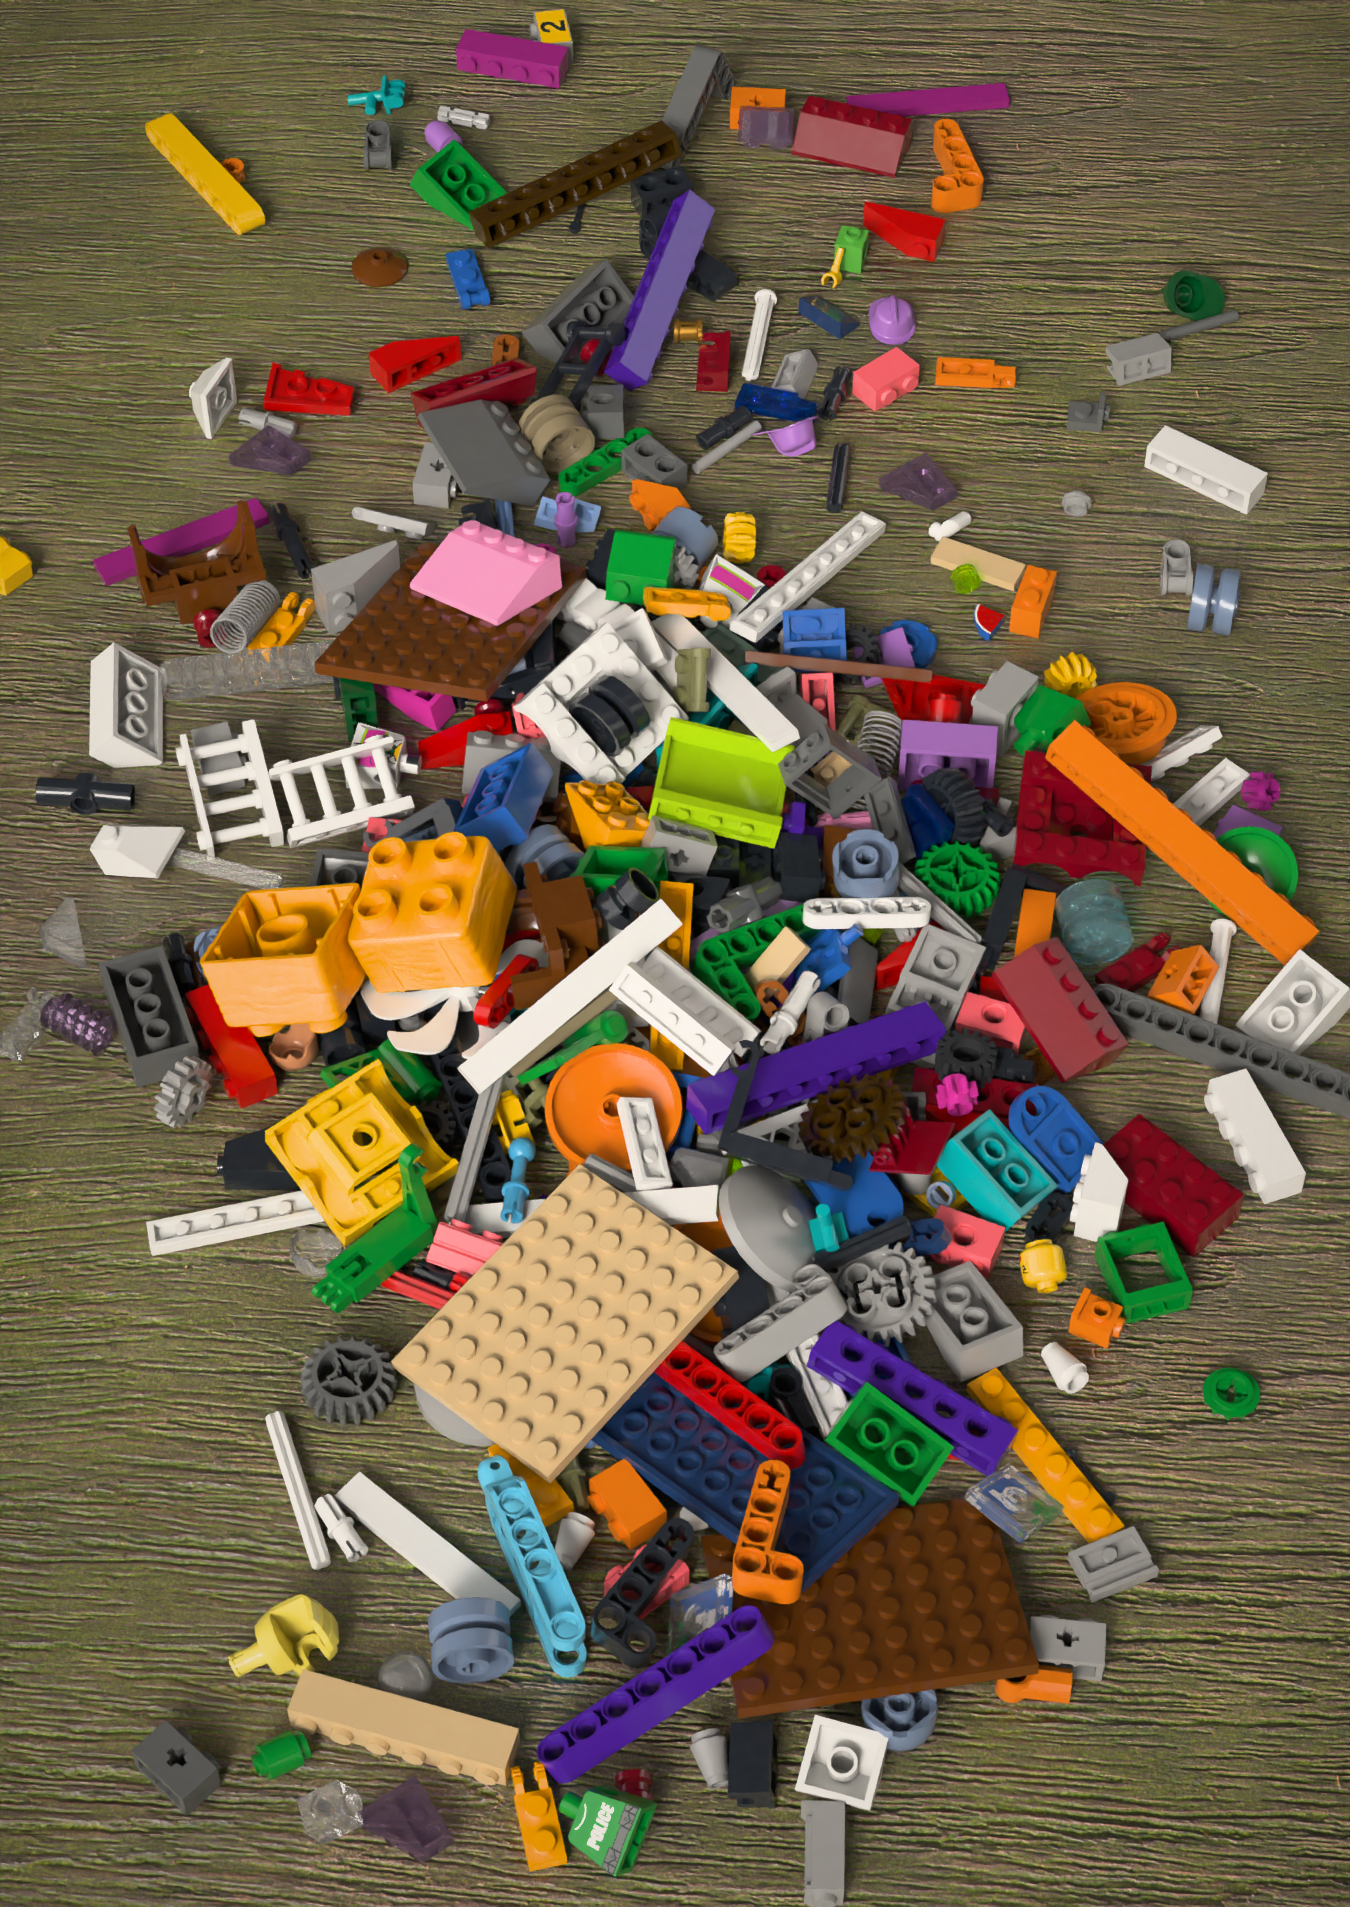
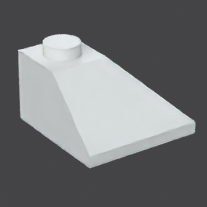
[189,357,237,439]
[89,824,185,878]

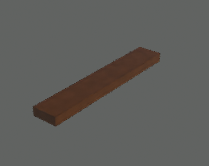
[745,650,932,682]

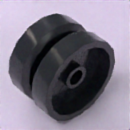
[569,674,650,757]

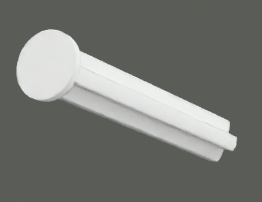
[742,289,777,382]
[1199,919,1237,1024]

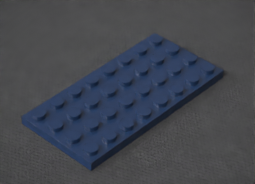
[591,1365,899,1593]

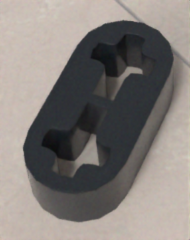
[1024,1193,1073,1245]

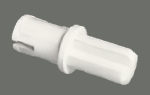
[314,1494,369,1562]

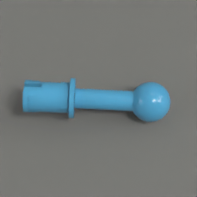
[500,1137,536,1224]

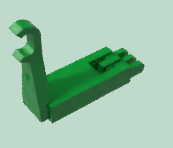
[312,1143,438,1313]

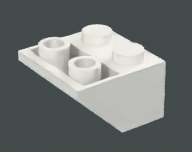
[1070,1142,1128,1242]

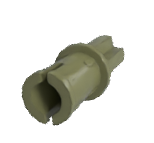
[557,1455,590,1513]

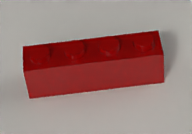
[185,984,278,1109]

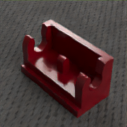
[696,331,731,392]

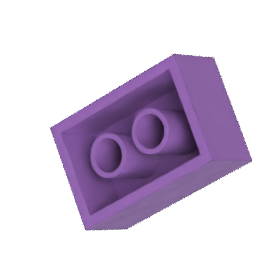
[898,720,998,790]

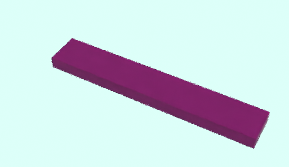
[846,83,1010,117]
[93,498,270,586]

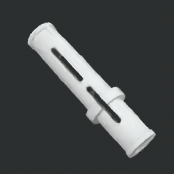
[760,971,821,1054]

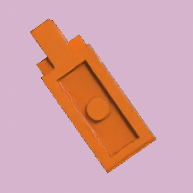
[935,357,1016,388]

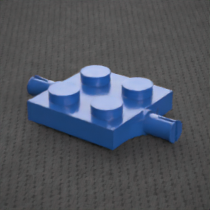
[790,924,864,996]

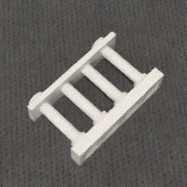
[175,719,284,861]
[269,735,415,849]
[609,946,761,1076]

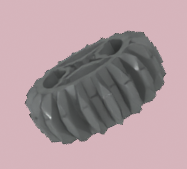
[300,1333,397,1428]

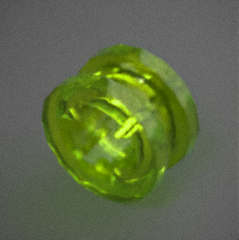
[950,564,981,594]

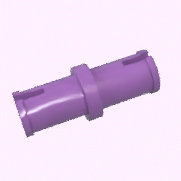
[554,492,578,548]

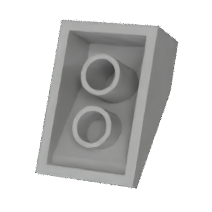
[311,540,400,635]
[911,1261,1023,1382]

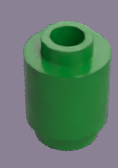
[251,1730,311,1781]

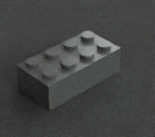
[98,946,200,1088]

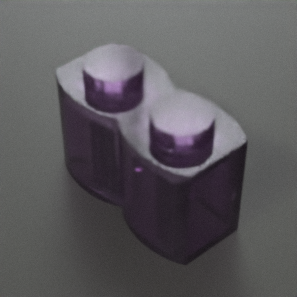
[738,106,794,149]

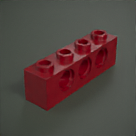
[911,1067,1039,1119]

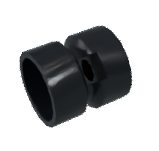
[596,868,659,930]
[317,1008,367,1067]

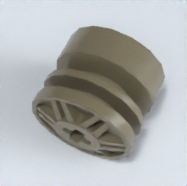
[519,395,595,474]

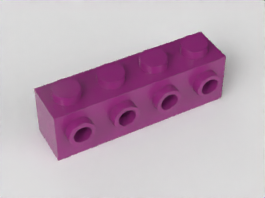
[456,29,568,88]

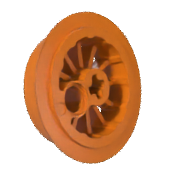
[1075,682,1177,765]

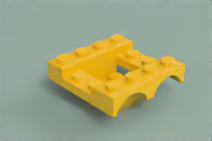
[265,1059,459,1247]

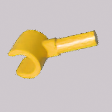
[821,247,845,288]

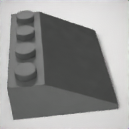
[418,399,551,506]

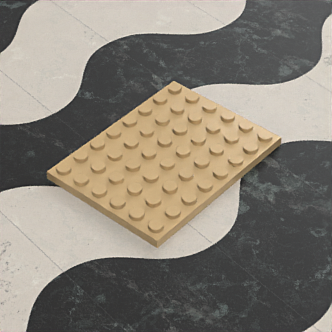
[391,1164,739,1484]

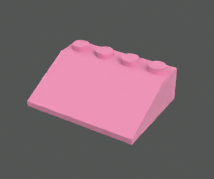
[410,520,562,626]

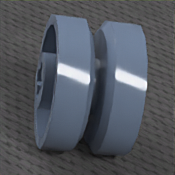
[1187,563,1240,636]
[505,824,585,890]
[428,1597,514,1684]

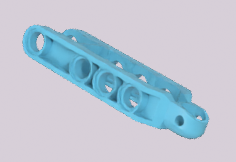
[477,1455,587,1677]

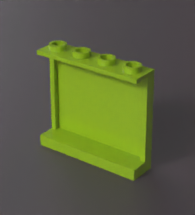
[648,717,795,849]

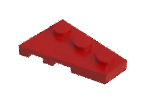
[263,362,354,416]

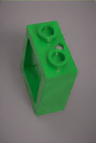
[570,845,669,907]
[1094,1222,1193,1324]

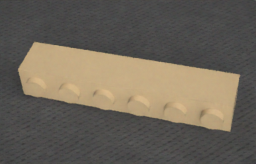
[287,1669,520,1786]

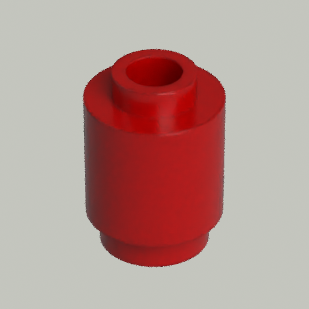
[929,694,962,724]

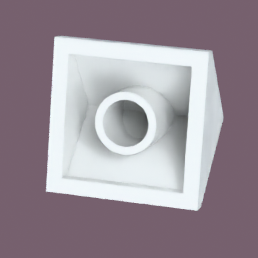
[795,1715,888,1811]

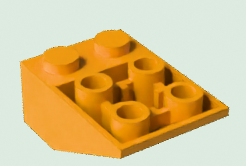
[565,780,650,850]

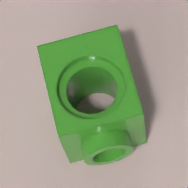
[834,225,869,274]

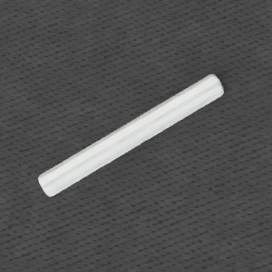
[266,1411,331,1570]

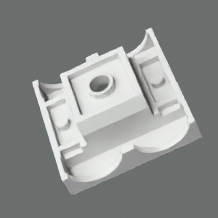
[513,622,689,784]

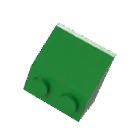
[605,529,676,605]

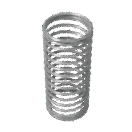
[210,580,280,654]
[849,711,902,811]

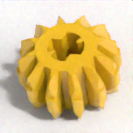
[723,512,756,564]
[1044,652,1097,698]

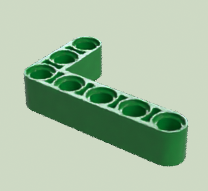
[690,904,822,1024]

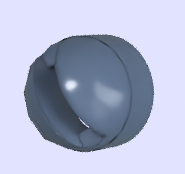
[926,1180,956,1209]

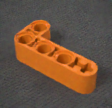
[931,118,984,213]
[732,1460,803,1604]

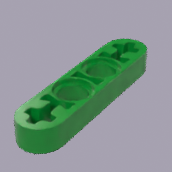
[558,428,652,497]

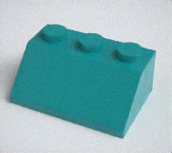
[936,1109,1058,1233]

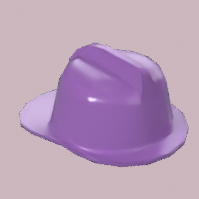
[869,295,915,345]
[752,416,819,457]

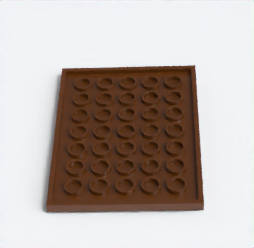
[314,543,586,702]
[701,1498,1039,1719]

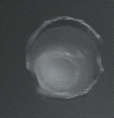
[289,1228,344,1278]
[377,1651,434,1702]

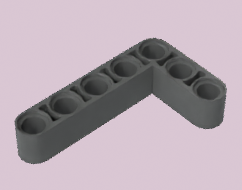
[660,44,735,169]

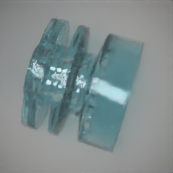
[1054,879,1134,965]

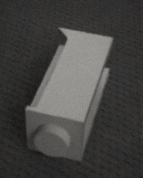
[800,1800,845,1907]

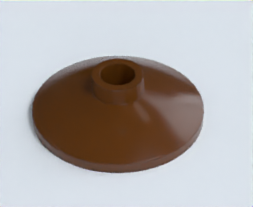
[352,247,408,287]

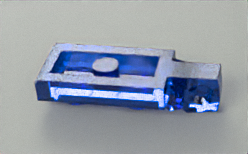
[735,383,817,423]

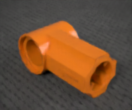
[994,1665,1073,1704]

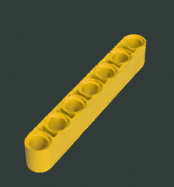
[145,113,265,235]

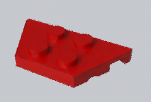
[880,674,986,724]

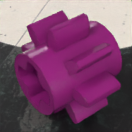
[1241,771,1281,811]

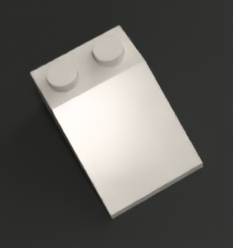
[1235,949,1350,1055]

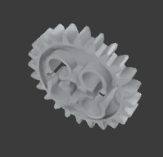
[827,1243,937,1347]

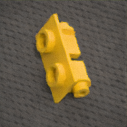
[492,1090,536,1156]

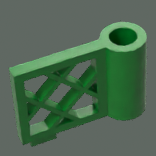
[517,1010,628,1085]
[320,1038,441,1105]

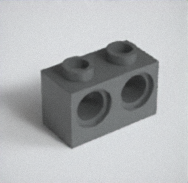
[621,434,688,491]

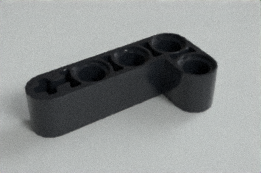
[639,204,737,301]
[590,1518,694,1669]

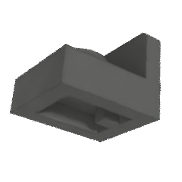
[1066,392,1110,432]

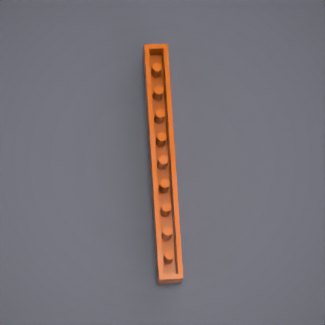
[1045,720,1319,966]

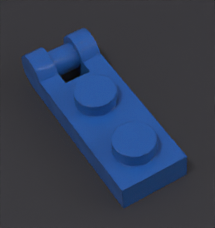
[445,249,490,310]

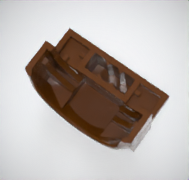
[127,501,266,625]
[506,862,604,1011]

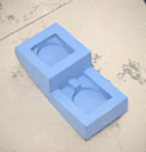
[534,496,601,532]

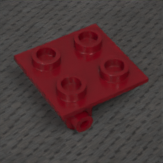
[869,1107,955,1175]

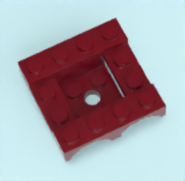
[1012,750,1152,886]

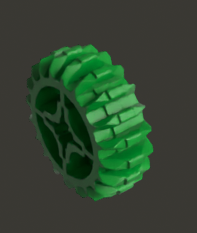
[913,840,1001,920]

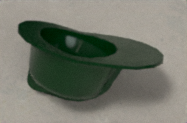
[1160,270,1225,321]

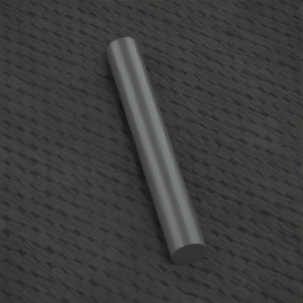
[1158,310,1239,342]

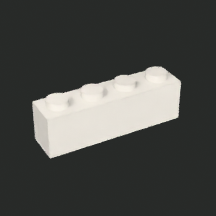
[1144,425,1268,515]
[1204,1069,1306,1204]

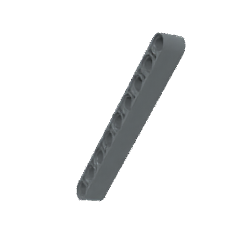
[1093,983,1350,1119]

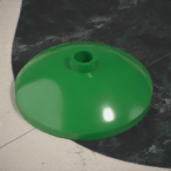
[1206,826,1298,920]

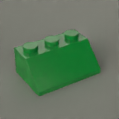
[824,1382,954,1507]

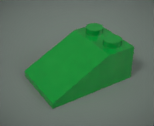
[409,139,507,231]

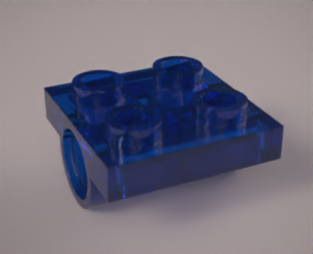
[901,783,954,860]

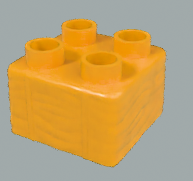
[348,832,517,993]
[200,883,369,1037]

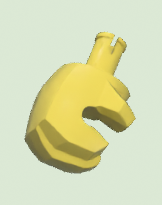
[228,1594,339,1678]

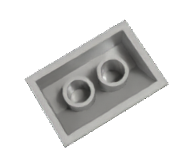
[462,731,561,803]

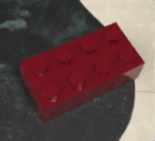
[1103,1113,1244,1258]

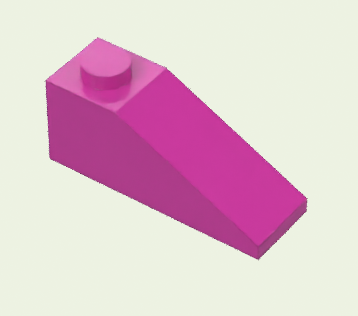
[373,683,456,732]

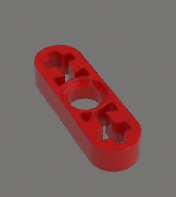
[474,954,539,1029]

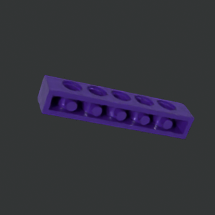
[807,1320,1018,1478]

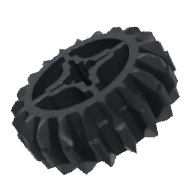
[916,768,987,848]

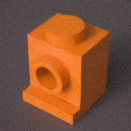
[1068,1288,1126,1349]

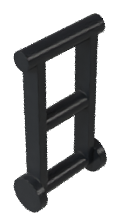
[530,321,625,412]

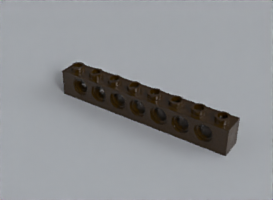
[468,120,682,248]

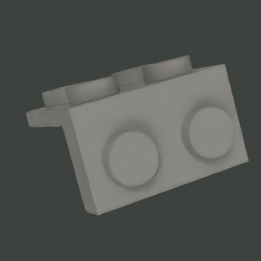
[741,666,827,747]

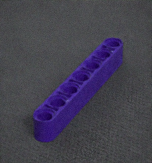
[536,1605,775,1783]

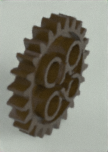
[798,1074,908,1164]

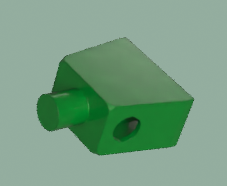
[1013,685,1091,756]

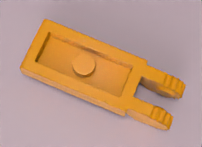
[643,587,732,621]
[247,592,315,665]
[511,1761,567,1872]

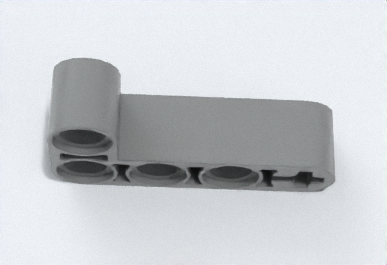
[714,1264,848,1382]

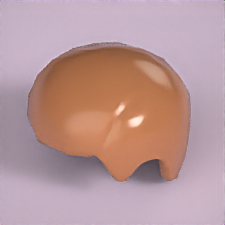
[268,1024,319,1071]

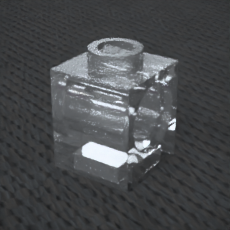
[297,1780,364,1844]

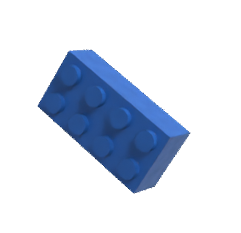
[453,742,554,854]

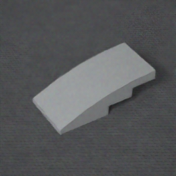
[885,924,986,1069]

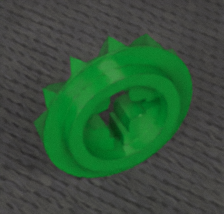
[1202,1368,1260,1421]

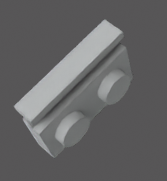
[1067,1526,1159,1603]

